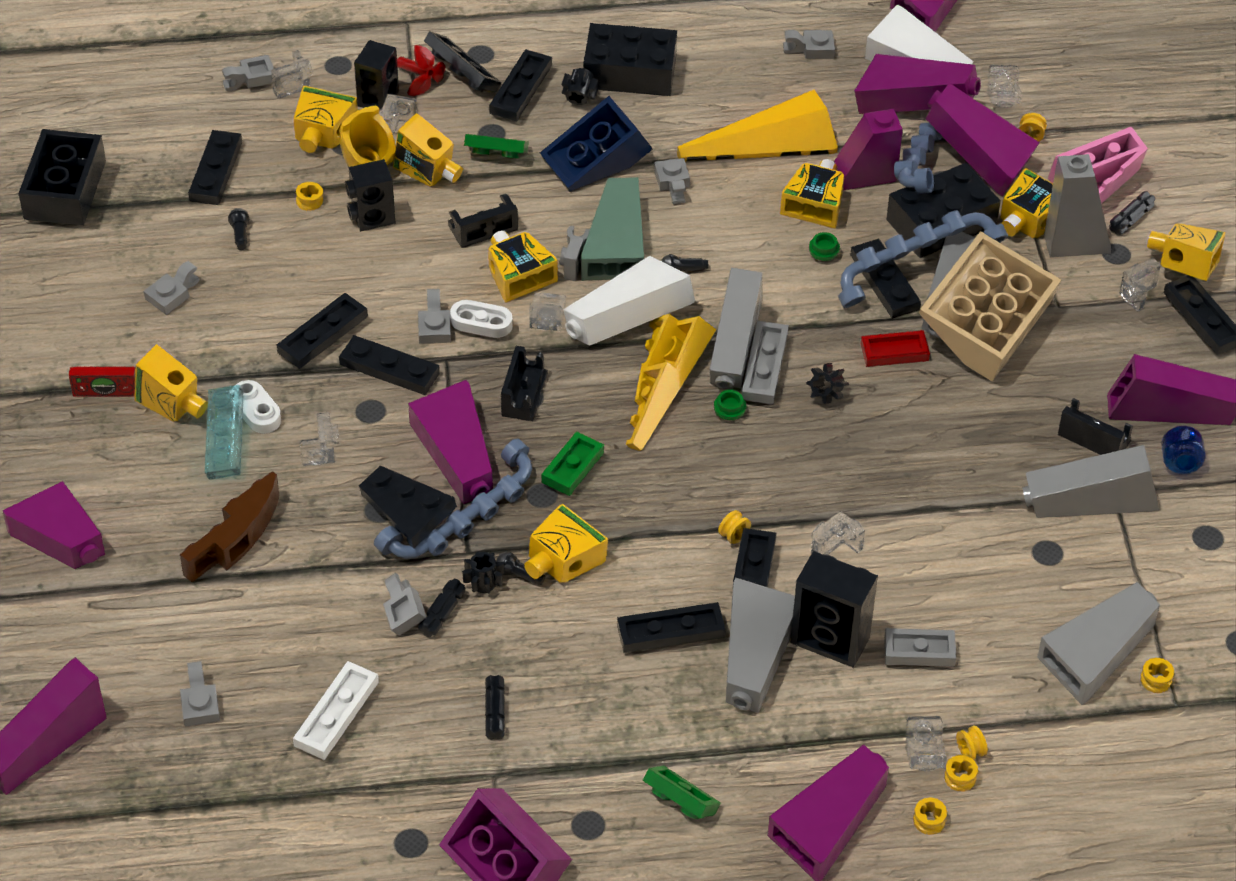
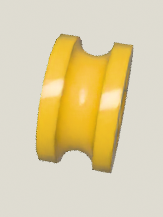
[1018,113,1047,142]
[296,182,323,211]
[718,510,751,544]
[1141,657,1174,693]
[956,725,988,760]
[944,755,978,792]
[913,797,947,835]

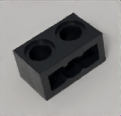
[354,40,399,114]
[345,159,396,232]

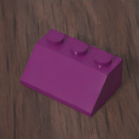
[439,788,573,881]

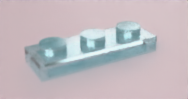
[205,385,244,480]

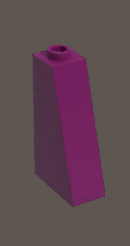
[854,54,981,114]
[925,83,1040,197]
[1107,354,1236,425]
[408,380,493,505]
[0,657,107,795]
[767,744,889,881]

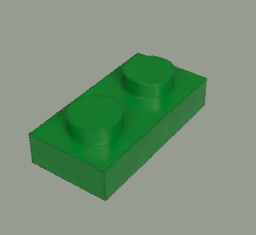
[464,134,529,158]
[541,431,604,496]
[642,765,721,819]

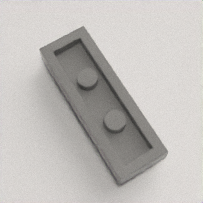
[742,321,789,404]

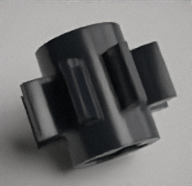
[561,68,598,105]
[806,363,849,404]
[462,551,504,594]

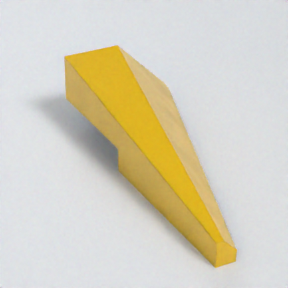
[677,89,838,162]
[626,314,716,451]

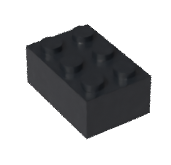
[583,23,678,96]
[18,129,106,226]
[886,162,1001,258]
[790,551,878,668]

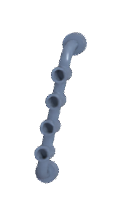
[894,123,942,194]
[838,210,1008,308]
[374,438,532,559]

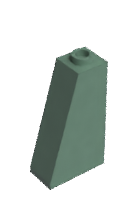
[581,177,644,281]

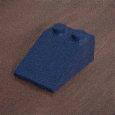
[540,96,653,191]

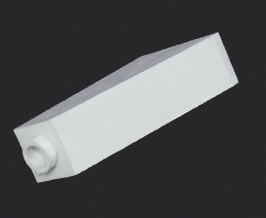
[865,5,974,64]
[563,256,695,346]

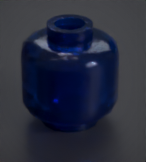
[1161,426,1206,475]

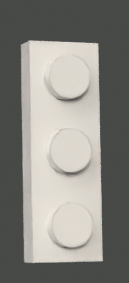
[293,661,379,760]

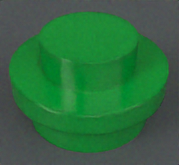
[809,232,840,261]
[714,390,746,420]

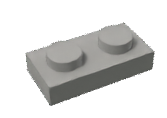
[884,628,956,667]

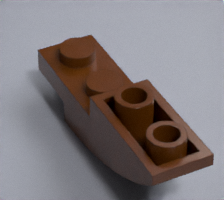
[180,471,280,582]

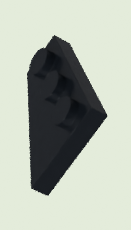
[359,465,457,548]

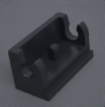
[448,193,518,248]
[501,345,548,422]
[1058,398,1133,455]

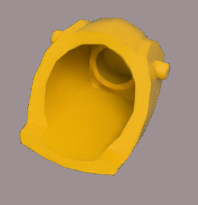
[339,105,396,167]

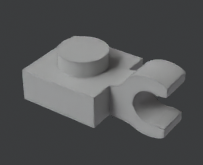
[783,30,835,59]
[222,55,277,91]
[654,158,690,204]
[559,226,590,281]
[143,261,199,315]
[418,289,451,344]
[383,573,426,636]
[180,661,220,727]

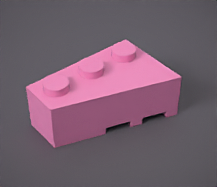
[1048,126,1148,204]

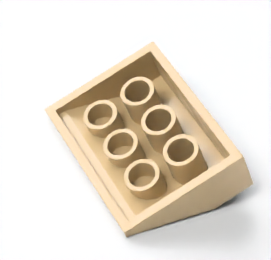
[919,231,1061,382]

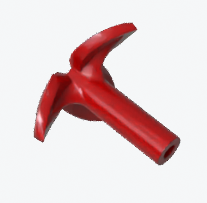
[397,45,446,96]

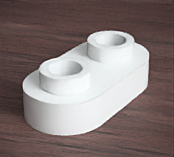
[450,300,513,338]
[231,380,281,434]

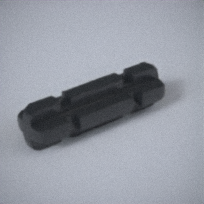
[1109,191,1156,235]
[418,578,466,637]
[485,675,505,739]

